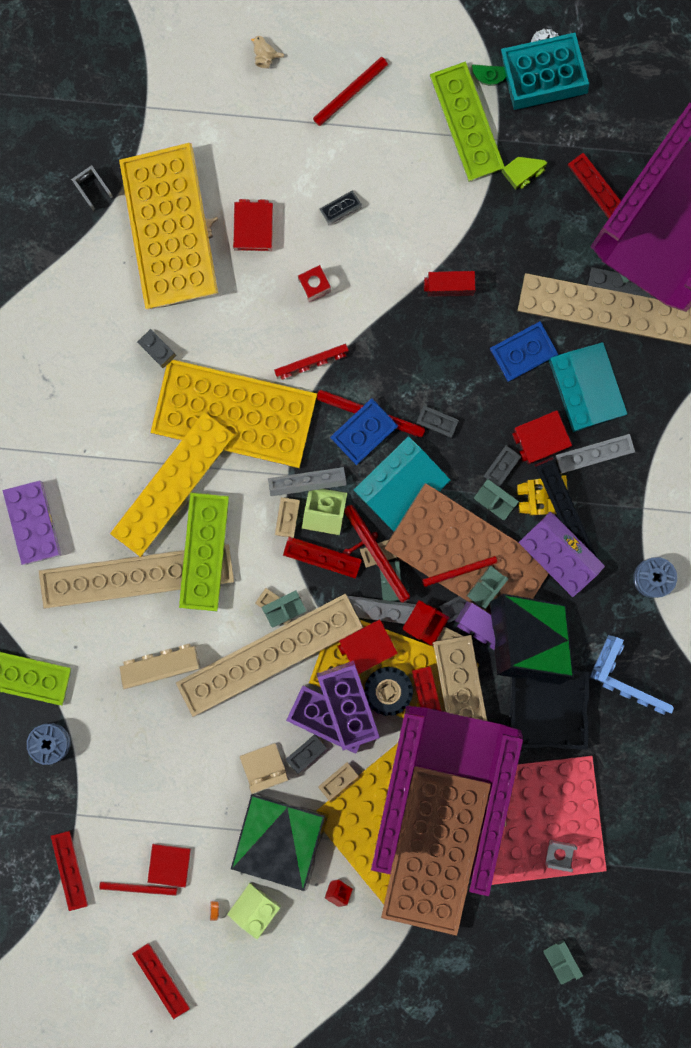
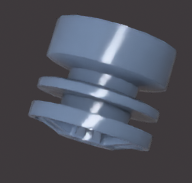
[633,557,677,598]
[27,723,71,765]

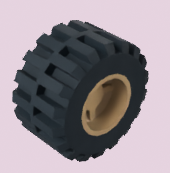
[364,666,413,716]

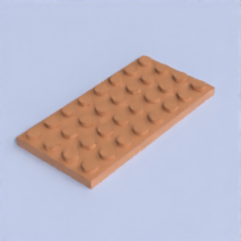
[384,483,549,615]
[381,766,491,936]

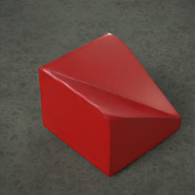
[325,880,353,907]

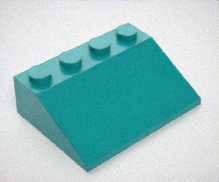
[501,33,589,110]
[549,342,627,432]
[354,436,451,532]

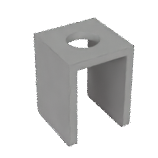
[71,165,113,210]
[545,840,577,872]

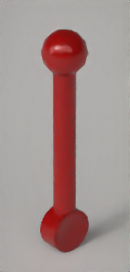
[343,532,378,555]

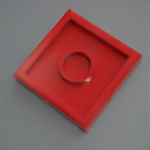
[147,844,191,888]

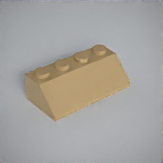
[119,643,201,689]

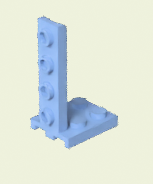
[590,635,674,715]

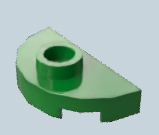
[472,64,506,86]

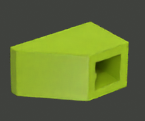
[502,157,547,190]

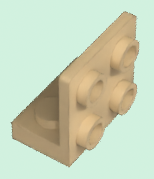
[240,743,289,794]

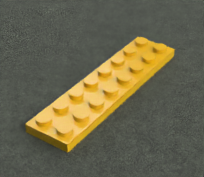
[110,412,235,557]

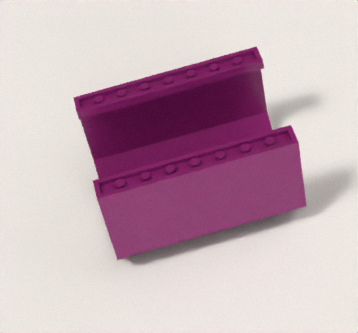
[590,103,691,312]
[371,706,523,896]

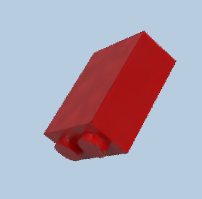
[233,199,273,251]
[424,271,475,297]
[512,411,572,465]
[337,619,398,674]

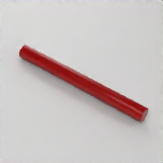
[422,556,498,587]
[99,882,177,896]

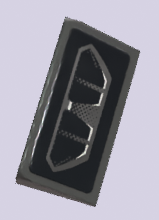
[320,190,362,225]

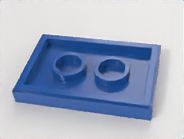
[490,321,558,382]
[330,398,398,465]

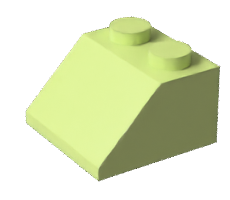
[302,489,347,535]
[227,883,281,940]

